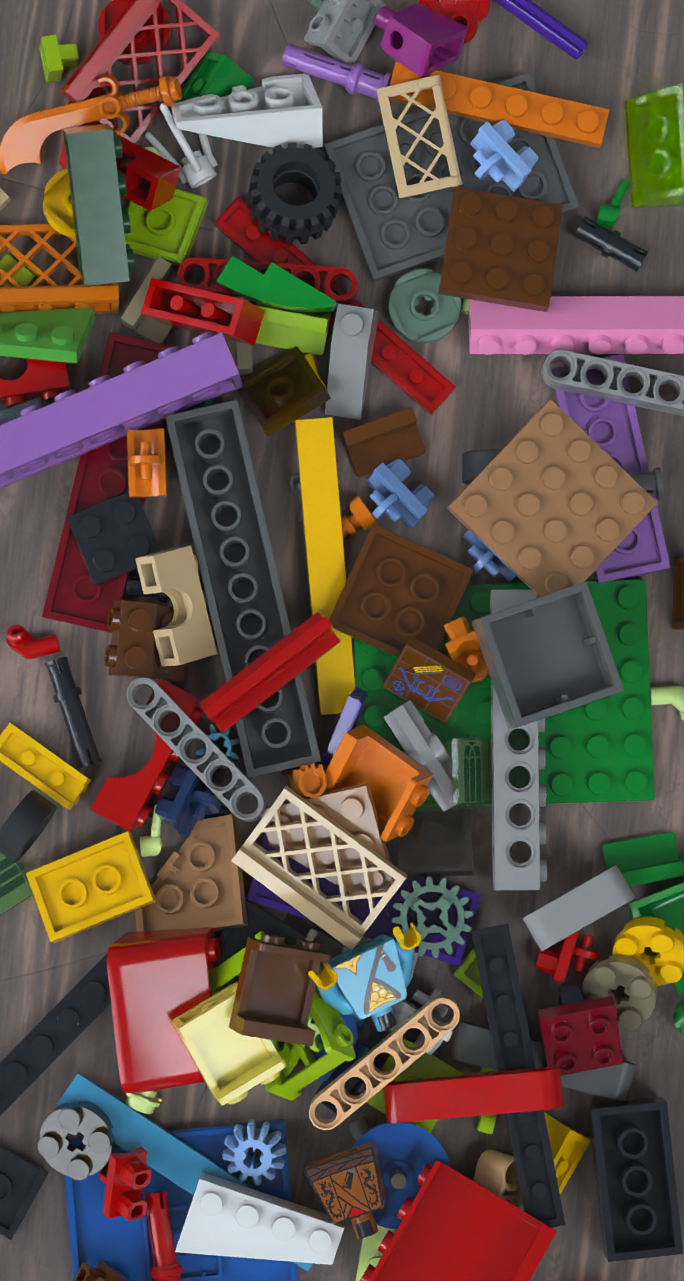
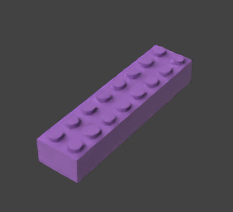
[0,332,243,489]

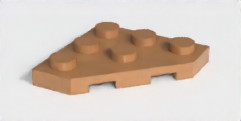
[261,782,395,899]
[135,814,248,932]

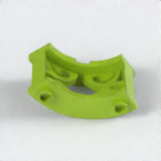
[209,931,356,1101]

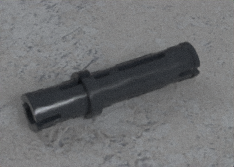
[45,656,102,769]

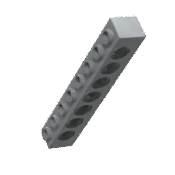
[490,590,547,890]

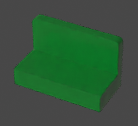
[171,52,253,140]
[602,832,684,886]

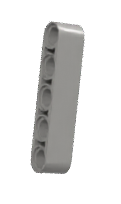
[541,350,684,417]
[126,677,266,822]

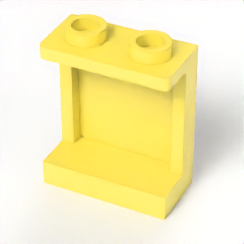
[172,981,287,1105]

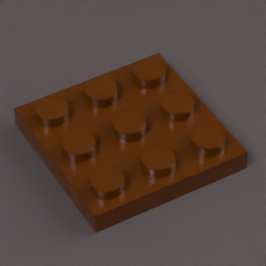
[438,187,563,312]
[329,524,474,658]

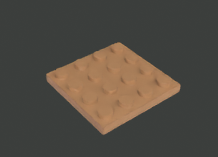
[447,399,658,598]

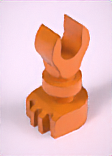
[341,495,378,539]
[283,763,327,798]

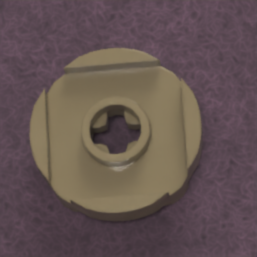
[582,955,658,1030]

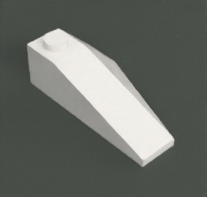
[171,73,323,149]

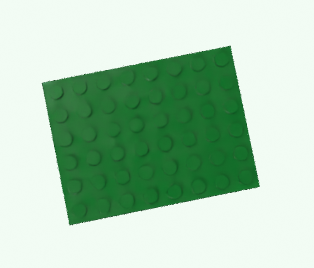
[354,579,655,808]

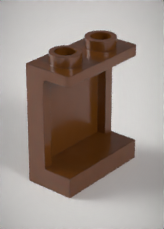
[229,933,331,1046]

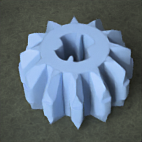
[222,1119,287,1186]

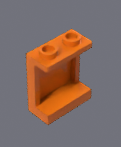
[324,724,434,842]

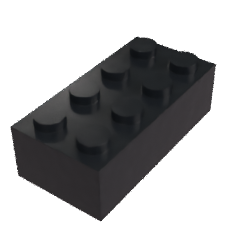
[587,1097,684,1262]

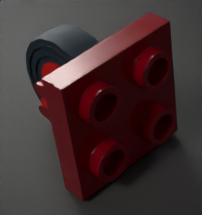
[538,982,623,1076]

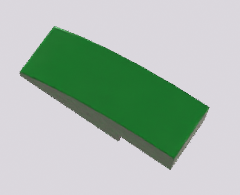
[217,256,337,313]

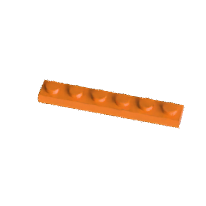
[389,61,609,148]

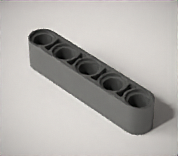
[450,1021,636,1101]

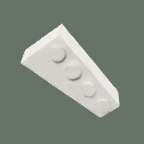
[175,1172,345,1265]

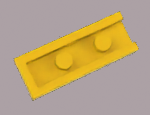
[0,722,91,810]

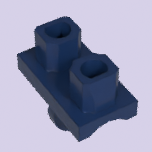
[155,766,222,837]

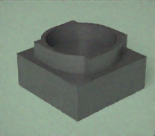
[471,582,624,729]

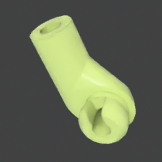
[650,685,684,721]

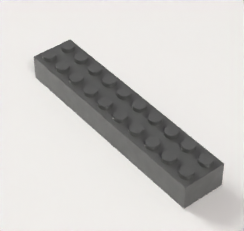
[165,399,321,779]

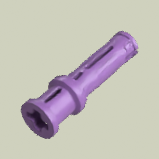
[282,43,392,104]

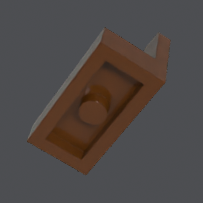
[343,407,425,477]

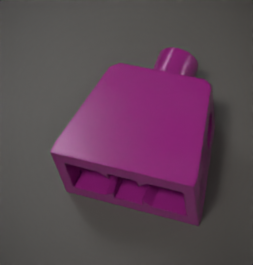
[374,4,468,77]

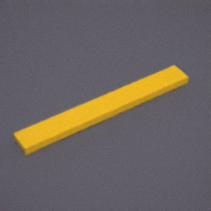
[295,417,355,715]

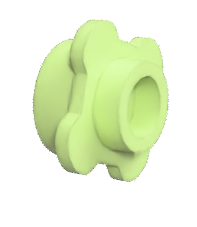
[125,1090,163,1114]

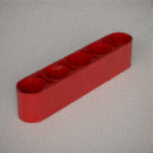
[177,257,359,305]
[383,1067,565,1123]

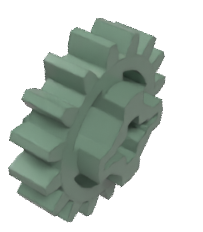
[391,876,473,958]

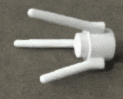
[145,103,218,189]

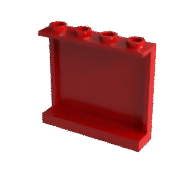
[360,1160,557,1281]

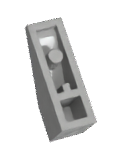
[325,303,379,420]

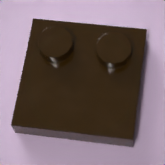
[238,346,331,436]

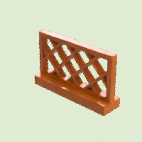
[0,224,119,314]

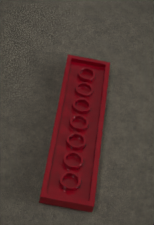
[42,332,181,633]

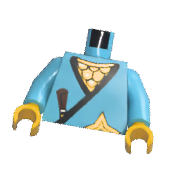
[308,922,421,1031]

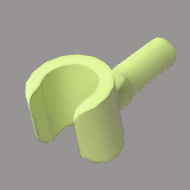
[140,804,162,857]

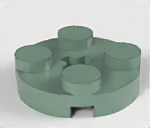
[388,269,461,344]

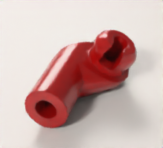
[6,625,61,660]

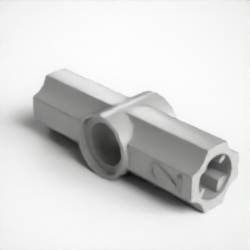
[383,700,470,812]

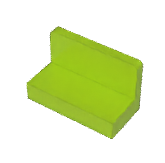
[255,303,331,356]

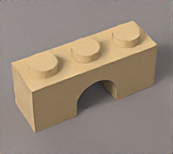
[135,545,217,666]

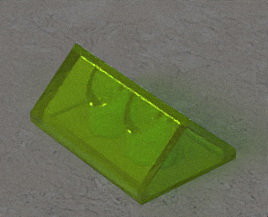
[625,84,684,209]

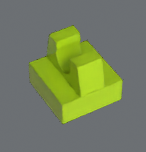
[39,35,79,83]

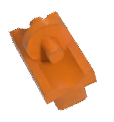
[127,429,167,498]
[444,616,489,683]

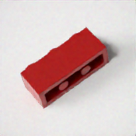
[141,278,265,346]

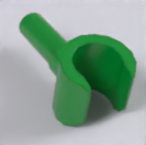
[596,179,630,227]

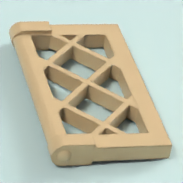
[376,74,463,198]

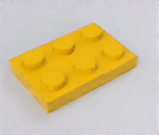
[26,831,156,943]

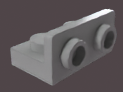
[304,0,386,65]

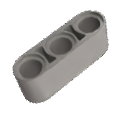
[523,865,636,952]

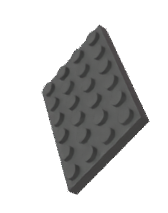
[324,72,579,283]

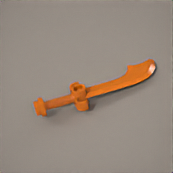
[0,74,182,175]

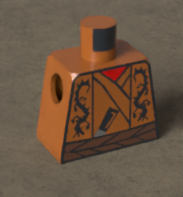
[304,1140,387,1239]

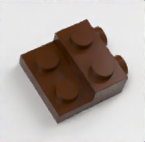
[104,600,185,682]

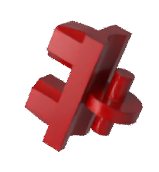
[534,930,599,983]
[99,1146,152,1221]

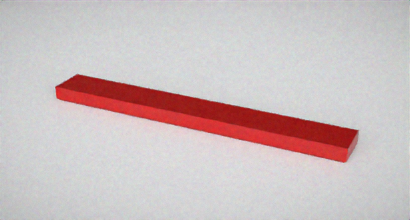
[214,196,456,416]

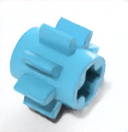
[195,724,240,770]

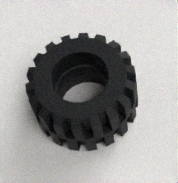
[247,142,342,245]

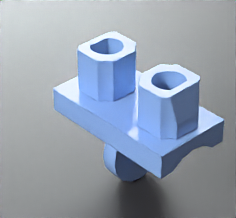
[470,120,538,192]

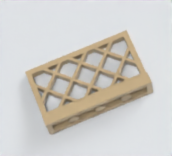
[231,786,408,951]

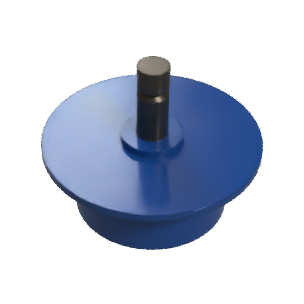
[353,1122,450,1229]

